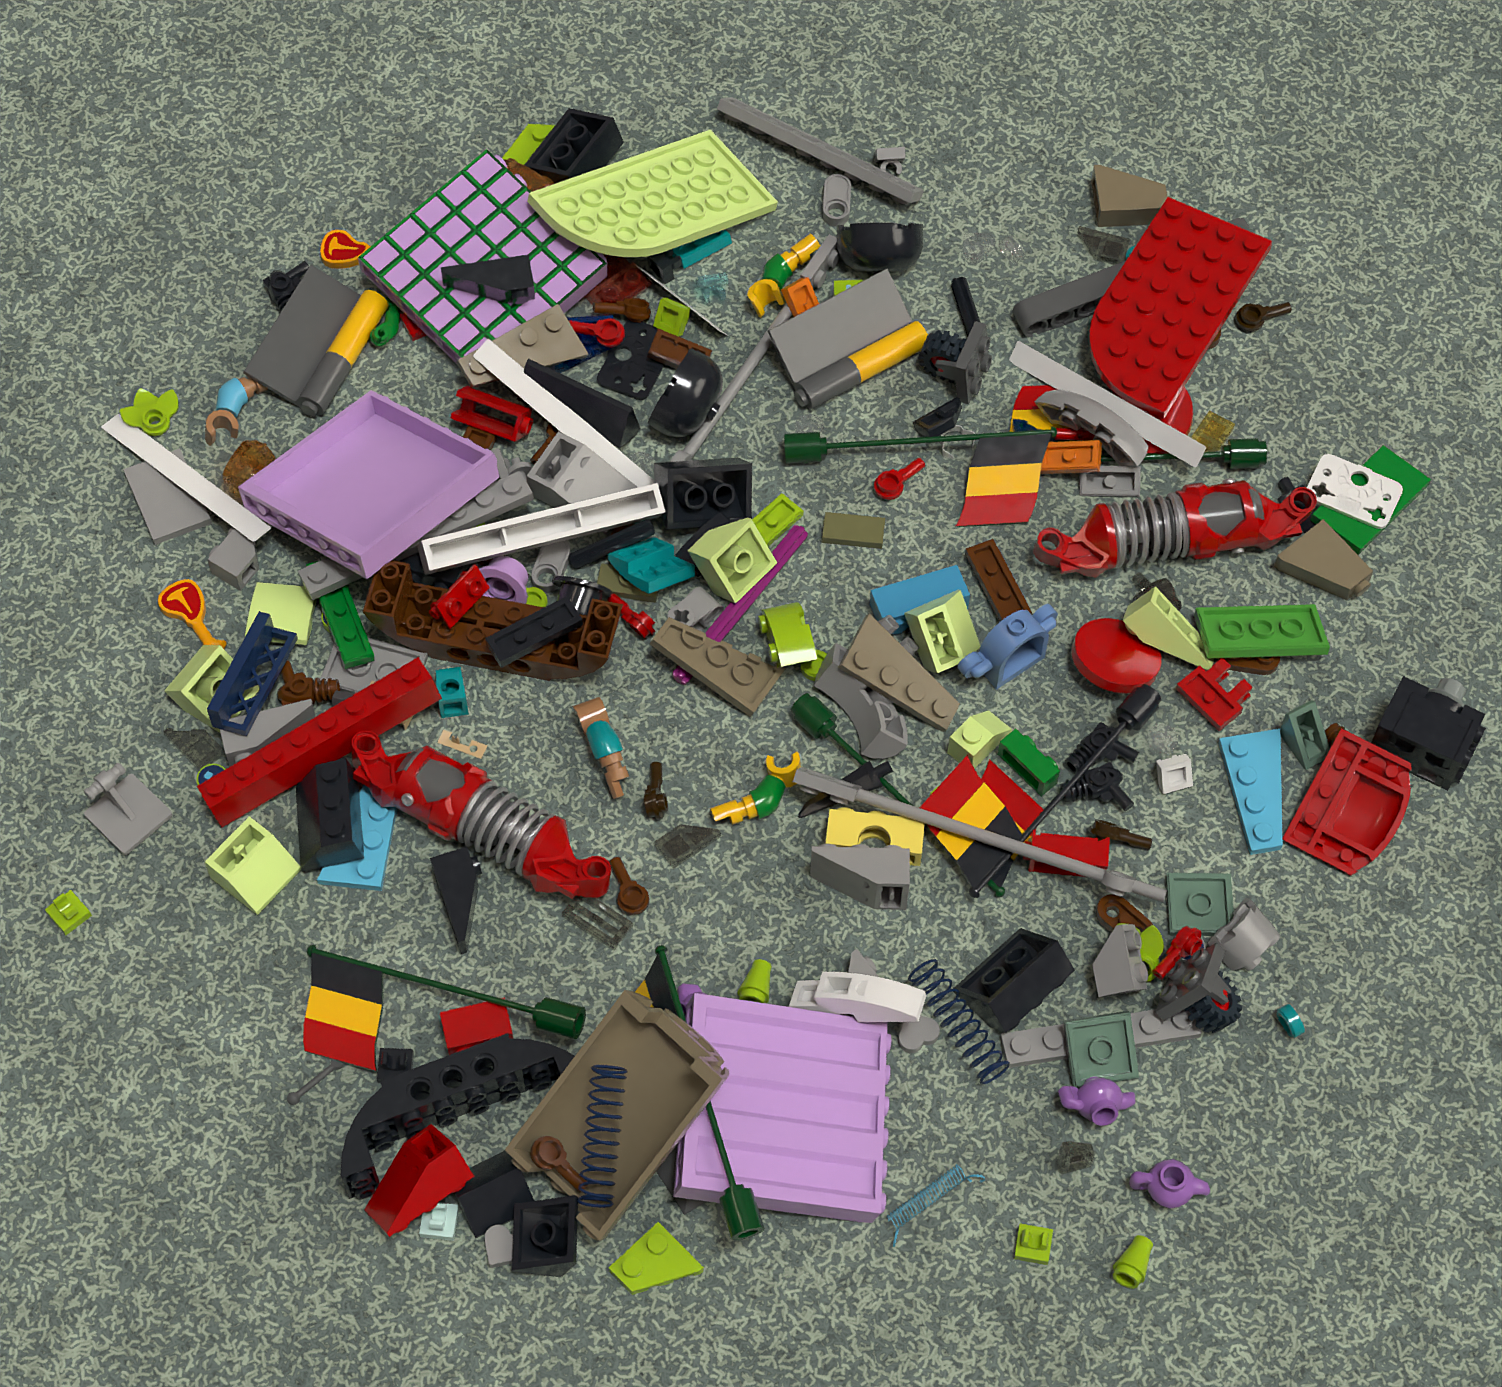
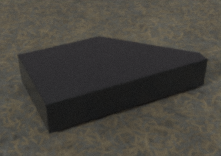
[913,397,962,437]

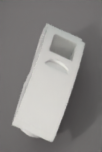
[789,972,927,1022]

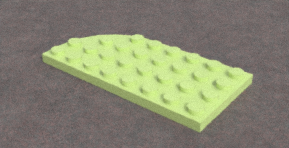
[527,130,778,257]

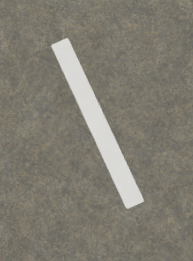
[473,339,654,488]
[1009,341,1206,467]
[101,414,271,542]

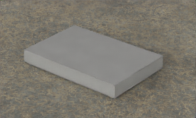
[123,449,212,545]
[320,637,428,694]

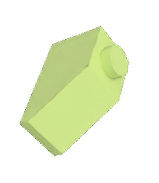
[947,710,1012,769]

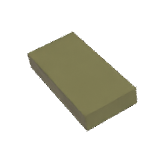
[822,512,885,549]

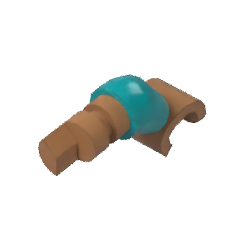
[572,697,629,799]

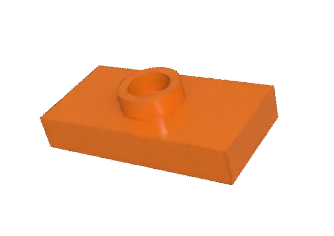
[1041,440,1102,474]

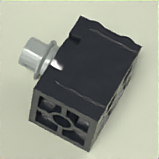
[1371,676,1486,791]

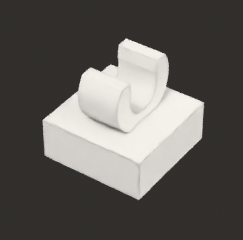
[1156,754,1193,794]

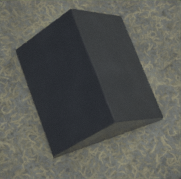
[453,1151,534,1238]
[512,1195,578,1277]

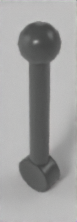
[287,1059,344,1105]

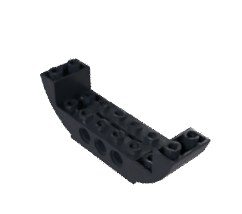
[340,1033,575,1199]

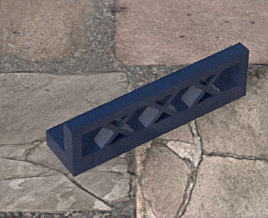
[207,611,298,736]

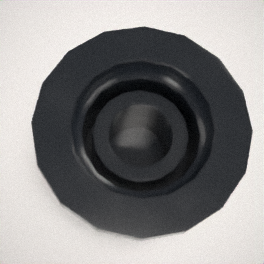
[552,576,613,616]

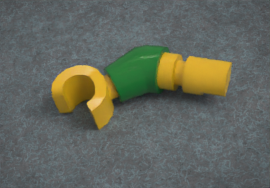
[747,234,820,318]
[710,751,801,825]

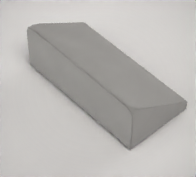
[1079,466,1141,497]

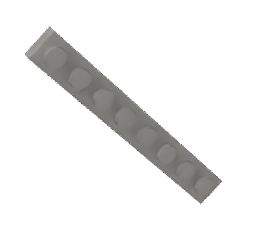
[717,97,924,205]
[298,471,534,600]

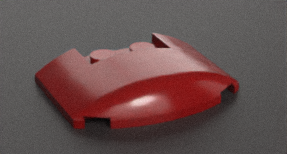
[1282,728,1412,876]

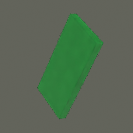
[1310,445,1431,555]

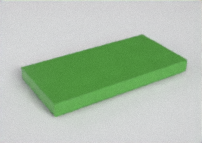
[1194,604,1330,658]

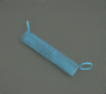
[887,1164,985,1247]

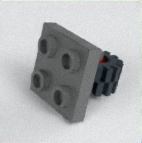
[918,321,992,405]
[1156,942,1242,1033]

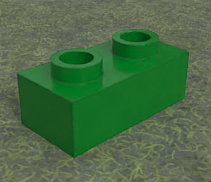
[997,728,1060,797]

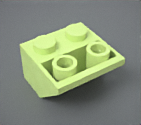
[904,589,981,673]
[205,816,301,915]

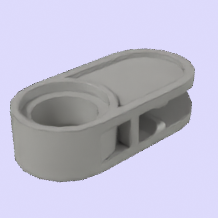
[823,174,851,227]
[531,540,571,593]

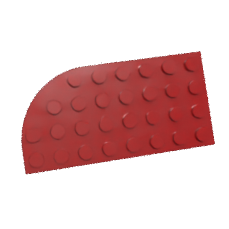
[1089,197,1272,419]

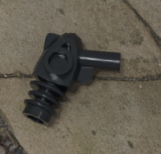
[263,261,309,311]
[1065,722,1140,774]
[1059,762,1134,811]

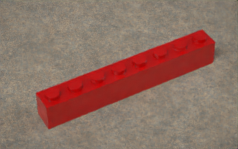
[197,657,442,827]

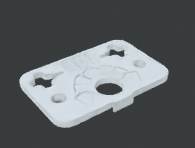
[1307,454,1403,529]

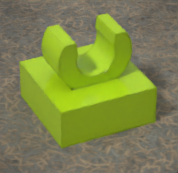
[653,297,690,336]
[45,890,92,935]
[1014,1223,1053,1265]

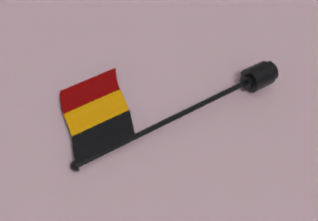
[919,684,1161,898]

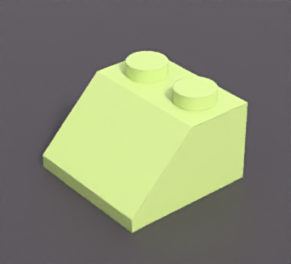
[687,517,777,603]
[164,645,260,733]

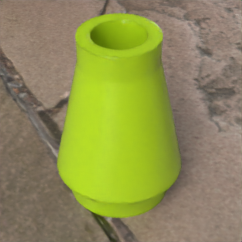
[737,959,772,1004]
[1113,1235,1153,1289]

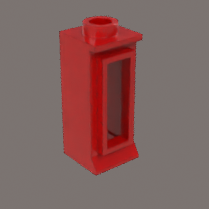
[450,385,533,442]
[1023,830,1110,877]

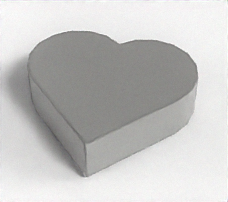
[898,1015,940,1053]
[485,1225,513,1268]

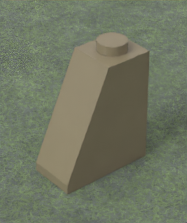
[1091,165,1172,227]
[1274,519,1373,600]

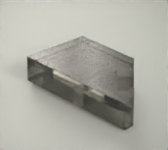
[1077,226,1130,265]
[163,728,225,771]
[654,824,721,869]
[1056,1141,1095,1174]

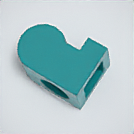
[435,667,469,718]

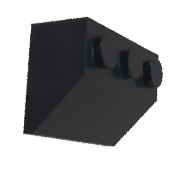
[524,108,624,187]
[654,457,752,529]
[296,758,364,872]
[953,928,1075,1033]

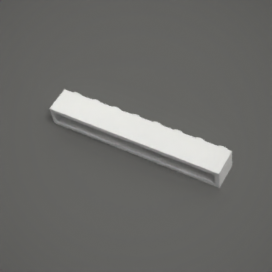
[417,483,665,575]

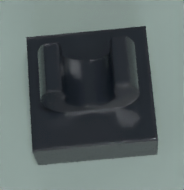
[647,249,682,284]
[377,1048,414,1083]

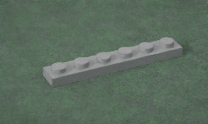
[1000,1009,1202,1068]

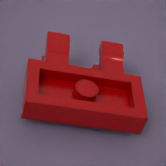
[1176,658,1253,731]

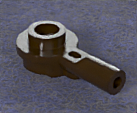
[1235,302,1292,331]
[644,762,668,819]
[1089,819,1152,850]

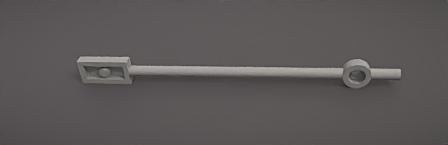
[670,234,840,462]
[793,767,1167,902]

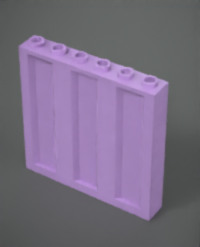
[674,993,891,1223]

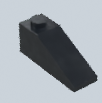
[441,254,535,304]
[430,846,482,954]

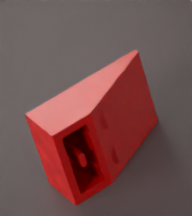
[364,1124,474,1237]

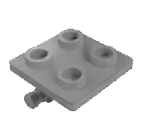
[84,763,173,855]

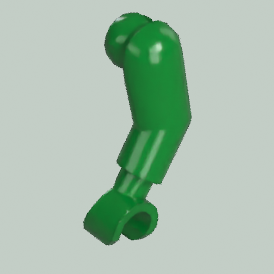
[370,297,400,346]

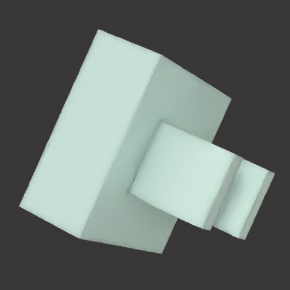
[419,1203,459,1241]

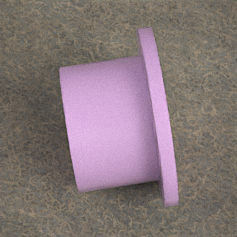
[479,556,528,604]

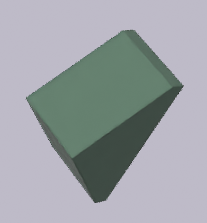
[1280,700,1330,770]

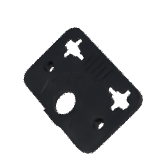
[597,320,665,400]

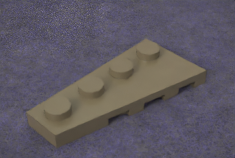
[456,304,589,388]
[838,613,960,732]
[650,617,786,717]

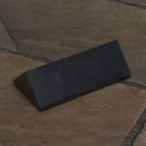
[516,358,641,448]

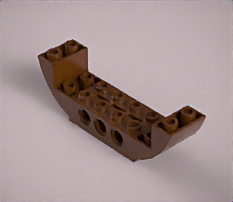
[363,560,623,681]

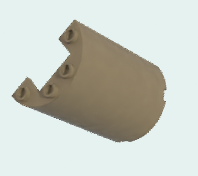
[505,990,729,1241]

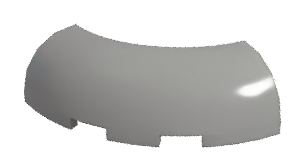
[1035,390,1148,466]
[814,643,908,759]

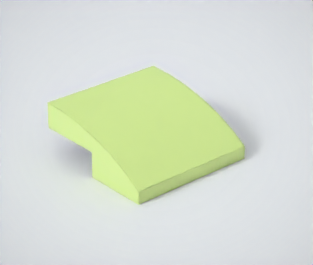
[245,582,317,645]

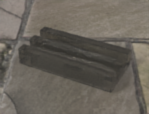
[562,895,633,951]

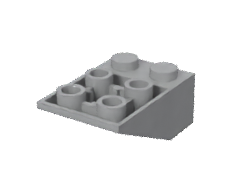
[527,431,637,534]
[810,844,910,910]

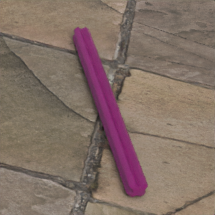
[672,525,808,685]

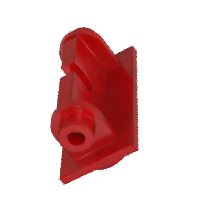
[429,564,490,629]

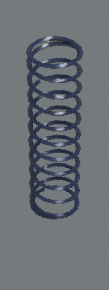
[908,959,1010,1084]
[577,1065,628,1208]

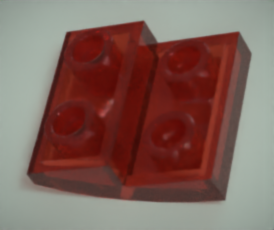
[584,254,652,316]

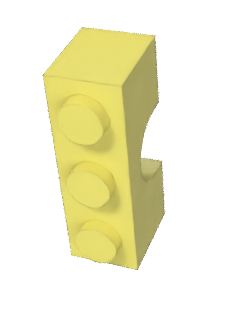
[826,807,925,866]

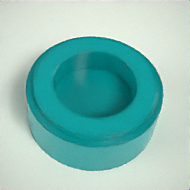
[1276,1004,1305,1038]

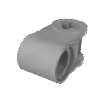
[667,587,724,631]

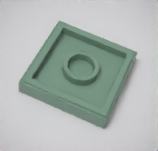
[1166,873,1234,936]
[1063,1011,1139,1088]

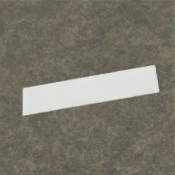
[637,266,728,336]

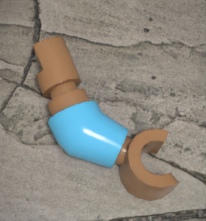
[205,377,268,446]

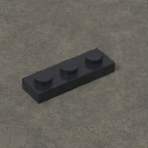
[485,596,583,668]

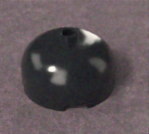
[837,223,923,276]
[647,348,723,438]

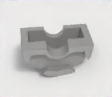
[1207,898,1280,971]

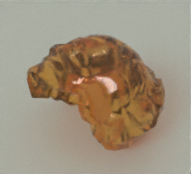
[222,440,276,498]

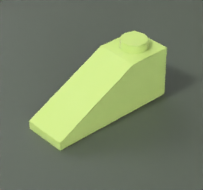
[1123,586,1214,670]

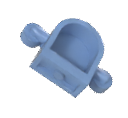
[957,604,1058,690]

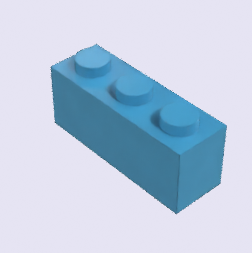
[869,565,970,634]

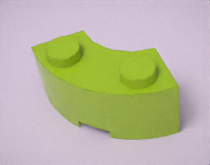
[758,602,818,668]

